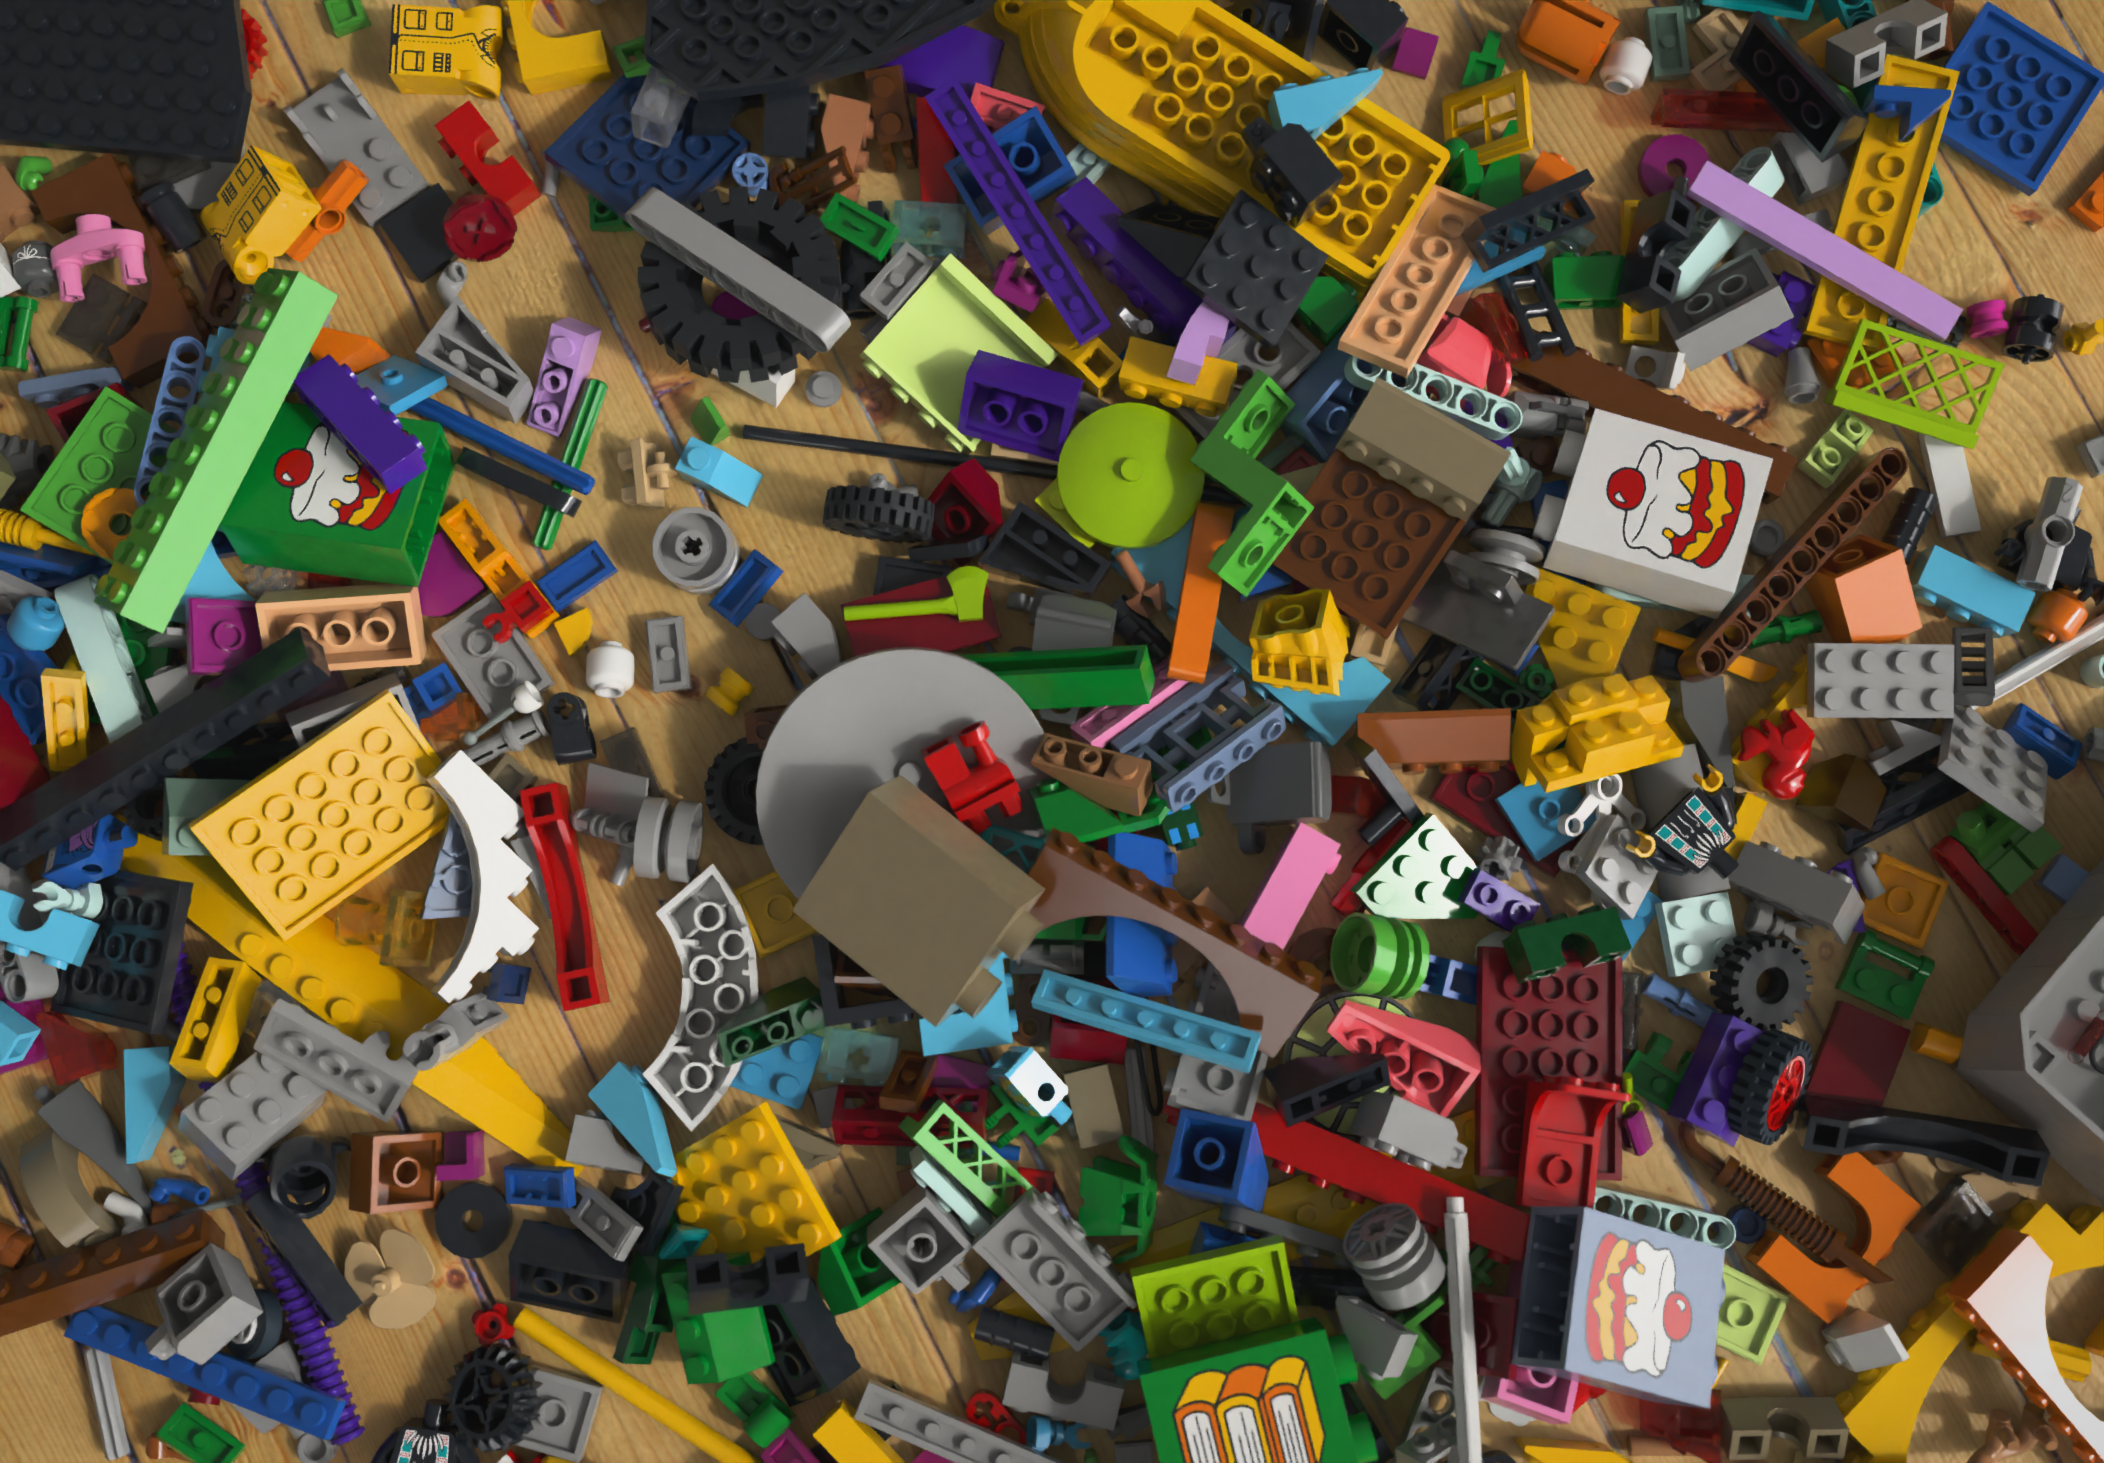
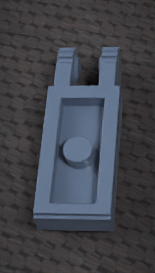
[18,366,135,408]

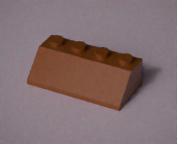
[1354,708,1511,776]

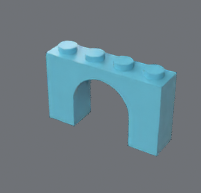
[917,952,1018,1056]

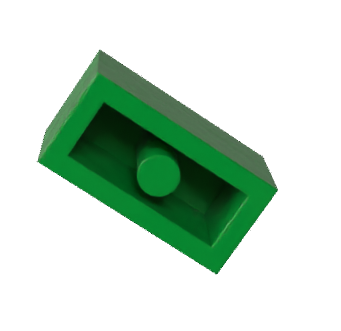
[1544,251,1625,310]

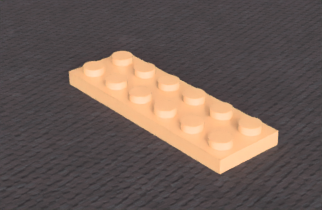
[1338,184,1496,378]

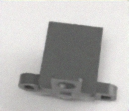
[1008,594,1117,725]
[1207,724,1332,855]

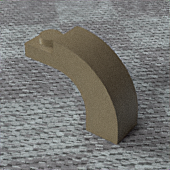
[19,1127,124,1249]

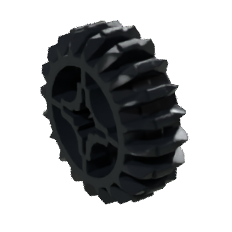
[444,1343,544,1452]

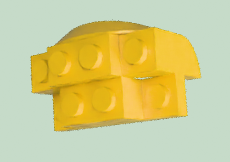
[1511,673,1684,793]

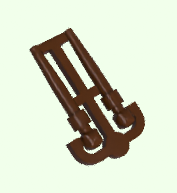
[769,146,857,215]

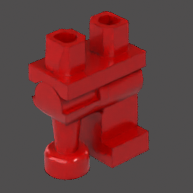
[921,721,1023,835]

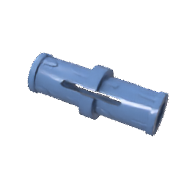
[1641,973,1719,1029]

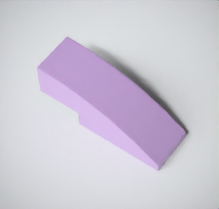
[1166,301,1229,385]

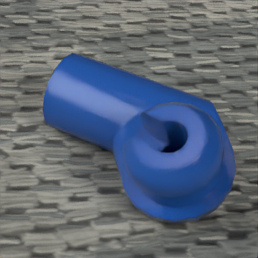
[148,1177,210,1205]
[947,1268,1002,1313]

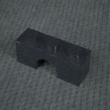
[1615,189,1697,313]
[685,1243,809,1315]

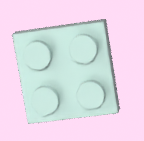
[1654,891,1736,977]

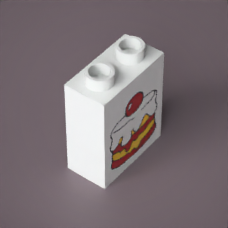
[1532,408,1773,619]

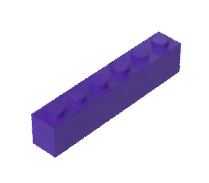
[1050,177,1237,345]

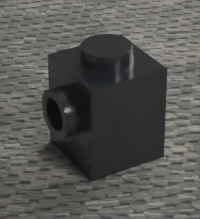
[1231,0,1292,42]

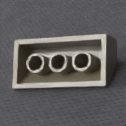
[1335,377,1511,521]

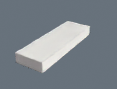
[1918,433,1981,538]

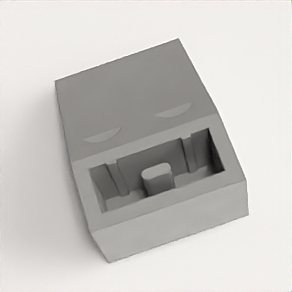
[771,593,844,680]

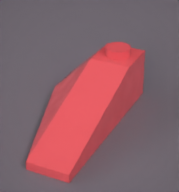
[1327,1000,1481,1118]

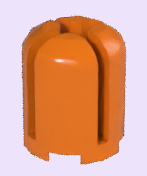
[1516,0,1621,86]

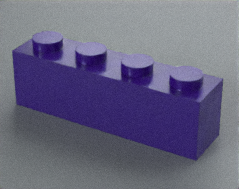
[293,354,427,494]

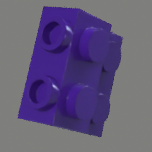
[1746,271,1816,357]

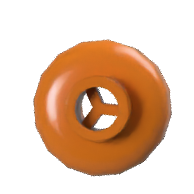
[2027,588,2088,645]

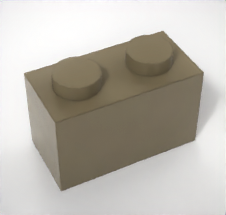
[1062,1063,1124,1149]

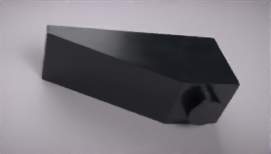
[1264,1054,1391,1128]

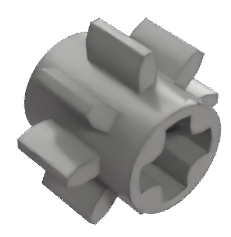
[1473,836,1523,881]

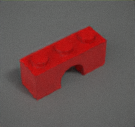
[434,100,542,216]

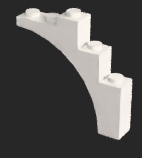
[426,750,539,1003]

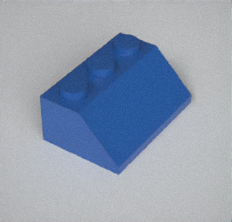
[943,106,1078,235]

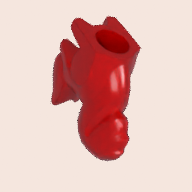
[1738,708,1815,800]

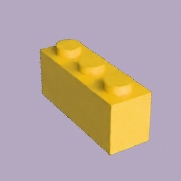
[1118,336,1238,417]
[169,957,261,1083]

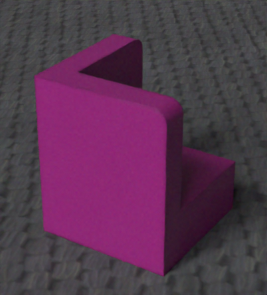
[436,1130,485,1181]

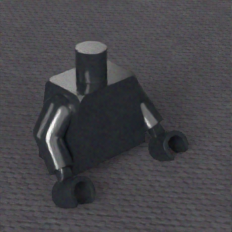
[1994,507,2104,606]

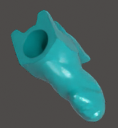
[1098,1309,1148,1380]

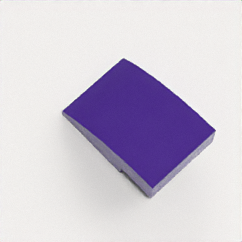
[877,25,1005,100]

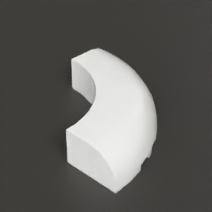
[642,864,758,1131]

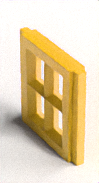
[1442,69,1533,172]

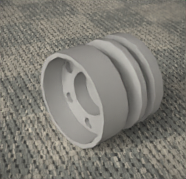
[1343,1203,1446,1310]

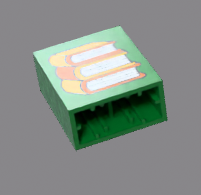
[1136,1317,1378,1463]

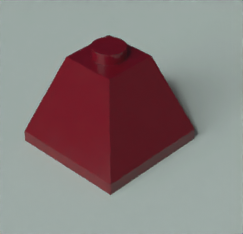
[927,458,1003,567]

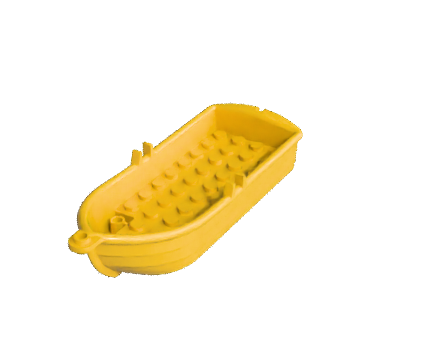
[993,0,1450,311]

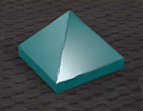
[658,1223,710,1259]

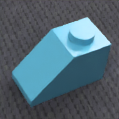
[675,436,763,508]

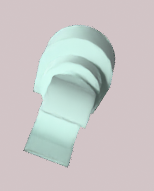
[32,882,103,918]

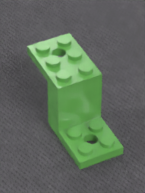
[1190,369,1315,597]

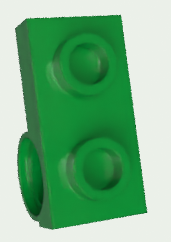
[715,1371,797,1448]

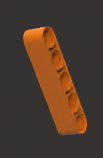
[1166,502,1234,684]

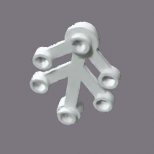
[1557,774,1646,910]

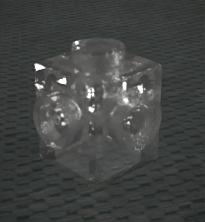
[241,565,309,600]

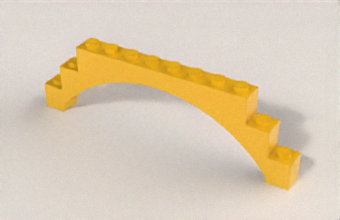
[1834,1198,2104,1463]

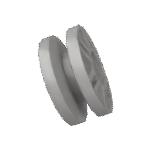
[1465,529,1546,585]

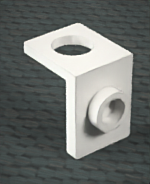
[1625,345,1685,390]

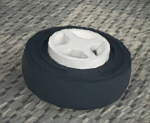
[227,1289,282,1359]

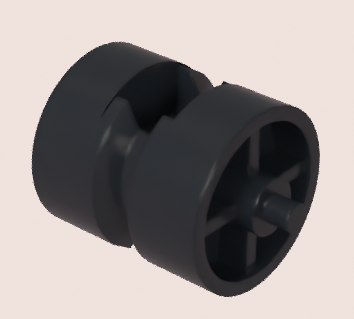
[2002,294,2064,365]

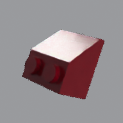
[1049,975,1127,1065]

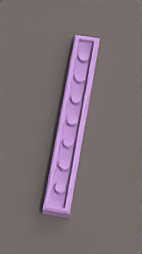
[1685,160,1963,343]

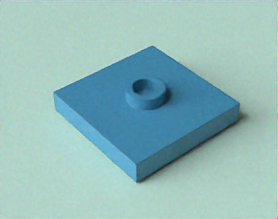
[356,355,447,416]
[1494,780,1596,862]

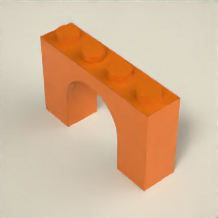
[1744,1152,1922,1324]

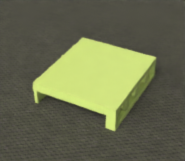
[859,253,1058,454]

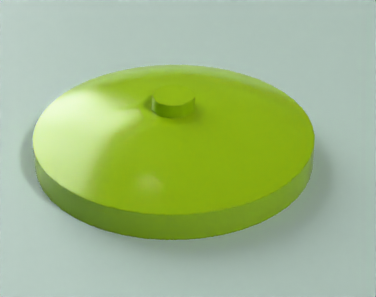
[1057,402,1205,550]

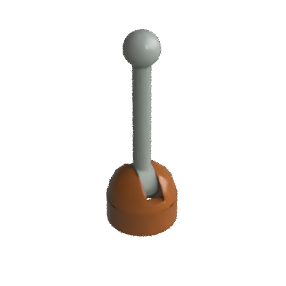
[151,1192,245,1225]

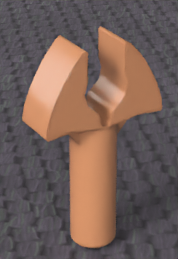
[1115,550,1166,618]

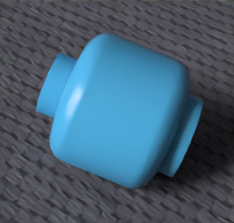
[7,596,66,651]

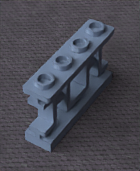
[1110,660,1286,813]

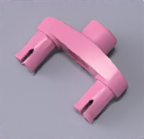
[50,214,147,303]

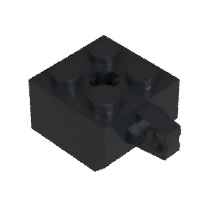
[1241,116,1344,229]

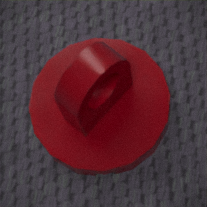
[442,191,517,262]

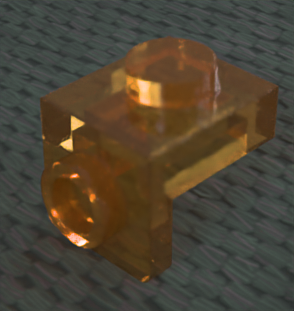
[421,692,480,742]

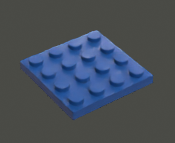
[1940,1,2104,196]

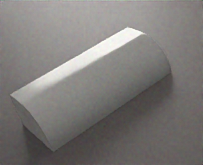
[1630,743,1730,901]

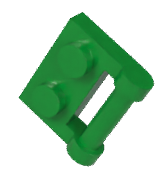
[0,296,39,373]
[1835,928,1935,1020]

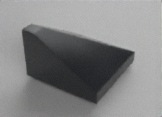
[1078,941,1110,981]

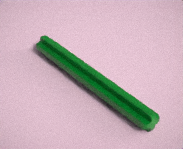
[531,378,608,550]

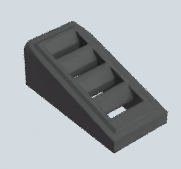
[1952,628,1995,706]

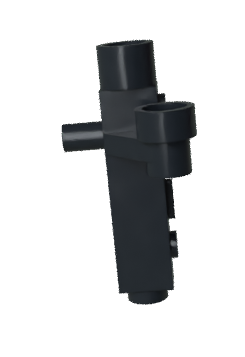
[1288,1266,1410,1311]

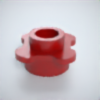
[472,1302,515,1345]

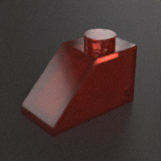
[35,1011,117,1086]

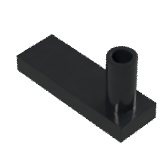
[1344,734,1424,847]

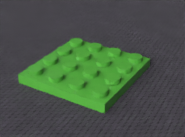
[20,386,178,565]

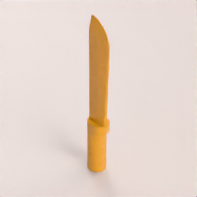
[1652,627,1779,682]

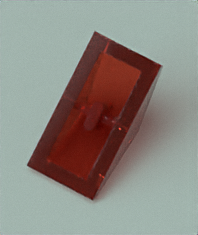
[1331,775,1386,819]

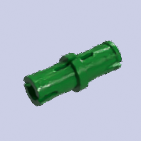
[1748,609,1823,650]

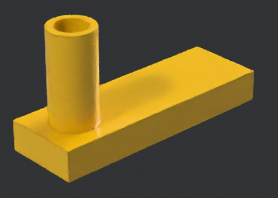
[41,654,92,772]

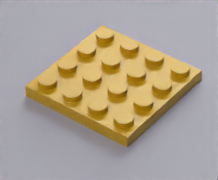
[651,1101,842,1263]

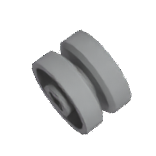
[652,507,740,595]
[633,796,704,883]

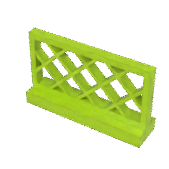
[1823,318,2005,450]

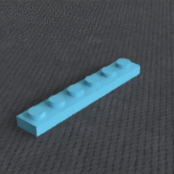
[1031,969,1261,1074]

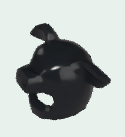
[256,1134,351,1219]

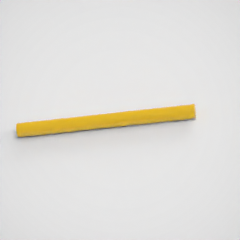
[512,1307,762,1463]

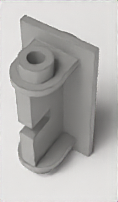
[1010,938,1085,975]

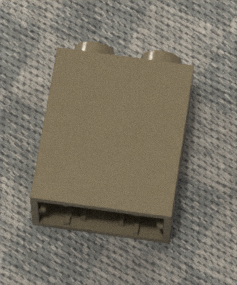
[792,775,1045,1027]

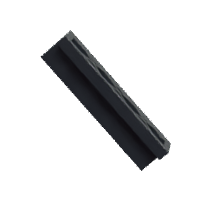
[1461,169,1596,273]
[1391,634,1485,711]
[190,721,299,780]
[1827,744,1970,855]
[238,1185,363,1329]

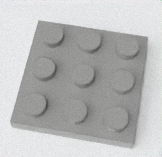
[1937,705,2048,833]

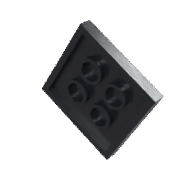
[1181,189,1329,349]

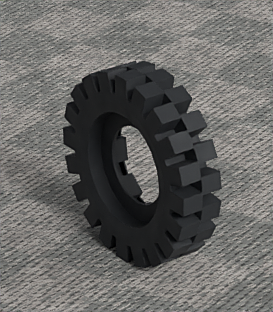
[638,187,843,383]

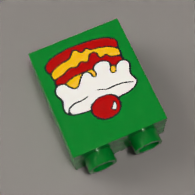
[217,402,456,587]

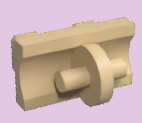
[618,438,678,509]

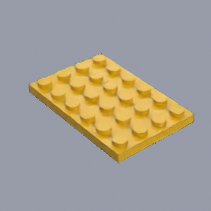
[188,688,450,941]

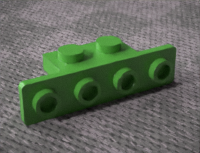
[1354,1285,1448,1400]

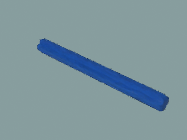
[408,397,595,495]

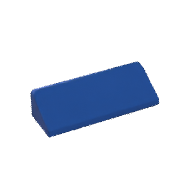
[0,541,96,580]

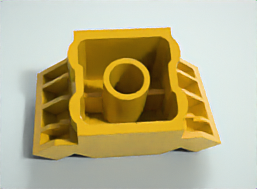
[1249,589,1351,696]

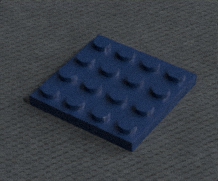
[544,73,751,223]

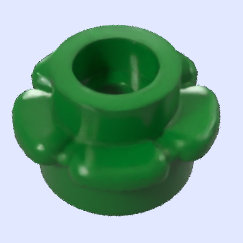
[1518,663,1554,699]

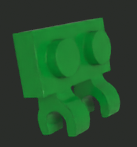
[1622,1031,1693,1112]

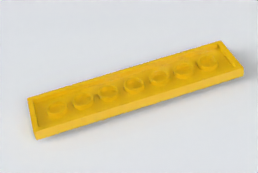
[1803,54,1960,352]

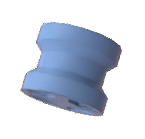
[732,153,770,198]

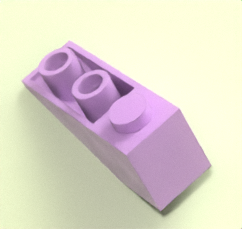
[526,317,602,438]

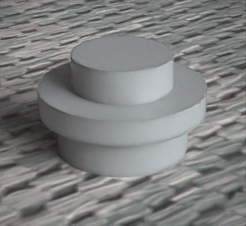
[806,371,842,408]

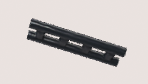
[1494,261,1577,362]

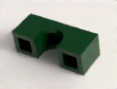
[1502,905,1632,984]

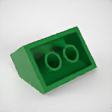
[661,1251,775,1384]

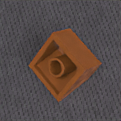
[349,1131,443,1214]

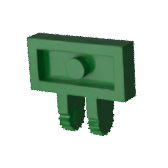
[985,1083,1066,1150]

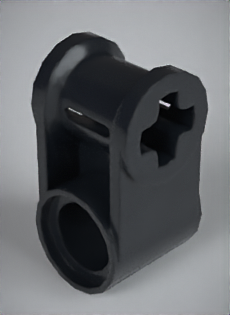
[548,692,597,766]

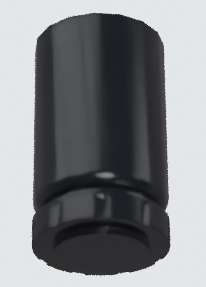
[138,181,207,254]

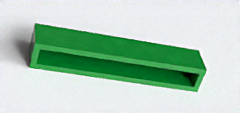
[959,645,1155,709]

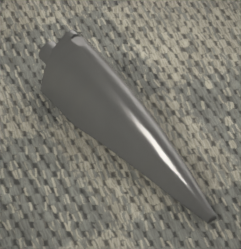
[33,1080,153,1215]

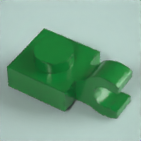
[1459,30,1505,90]

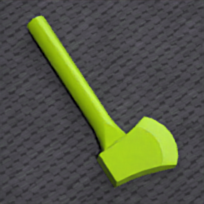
[844,566,989,622]

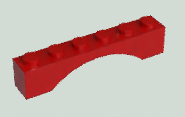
[519,782,610,1011]

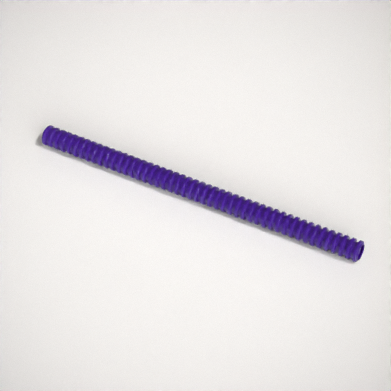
[170,942,365,1446]

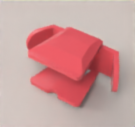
[1416,314,1512,411]

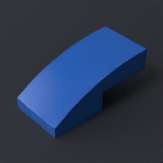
[404,662,464,725]

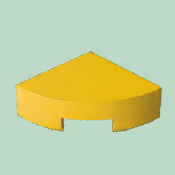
[554,607,593,657]

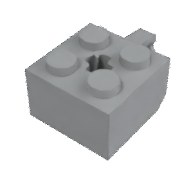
[1349,1092,1468,1171]
[867,1184,974,1295]
[145,1243,263,1365]

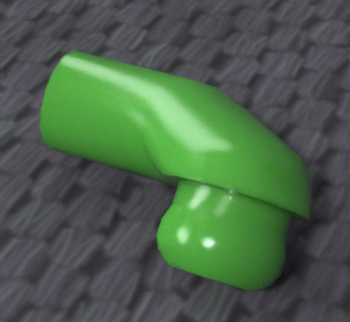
[15,156,52,191]

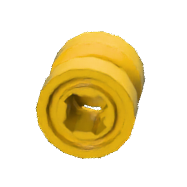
[704,666,755,717]

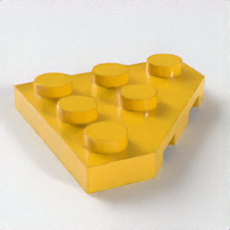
[1525,567,1642,688]

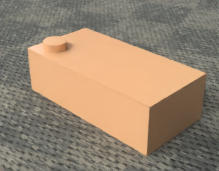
[255,583,427,671]

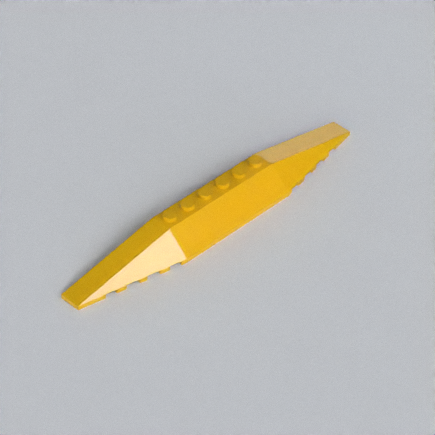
[116,813,586,1177]

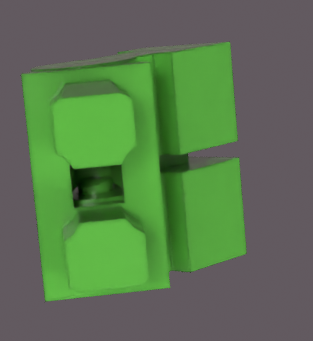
[1948,799,2063,896]

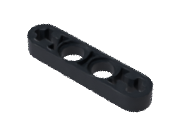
[455,446,582,518]

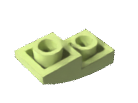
[1797,409,1874,489]

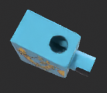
[985,1046,1073,1127]

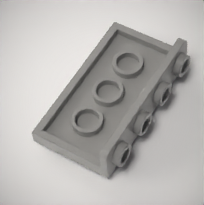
[1163,961,1268,1121]
[972,1186,1138,1352]

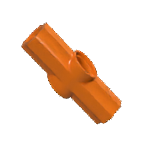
[285,159,370,263]

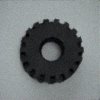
[1709,932,1813,1032]

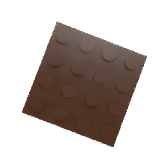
[1272,449,1471,640]

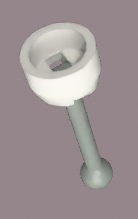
[462,681,544,746]

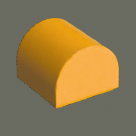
[1910,1021,1963,1064]

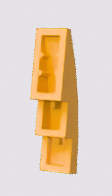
[438,498,561,639]

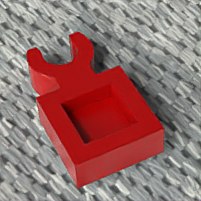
[482,580,554,644]

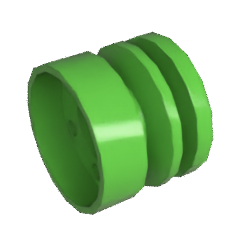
[1330,912,1430,1000]

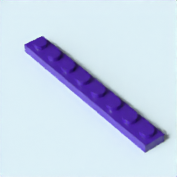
[925,76,1112,347]

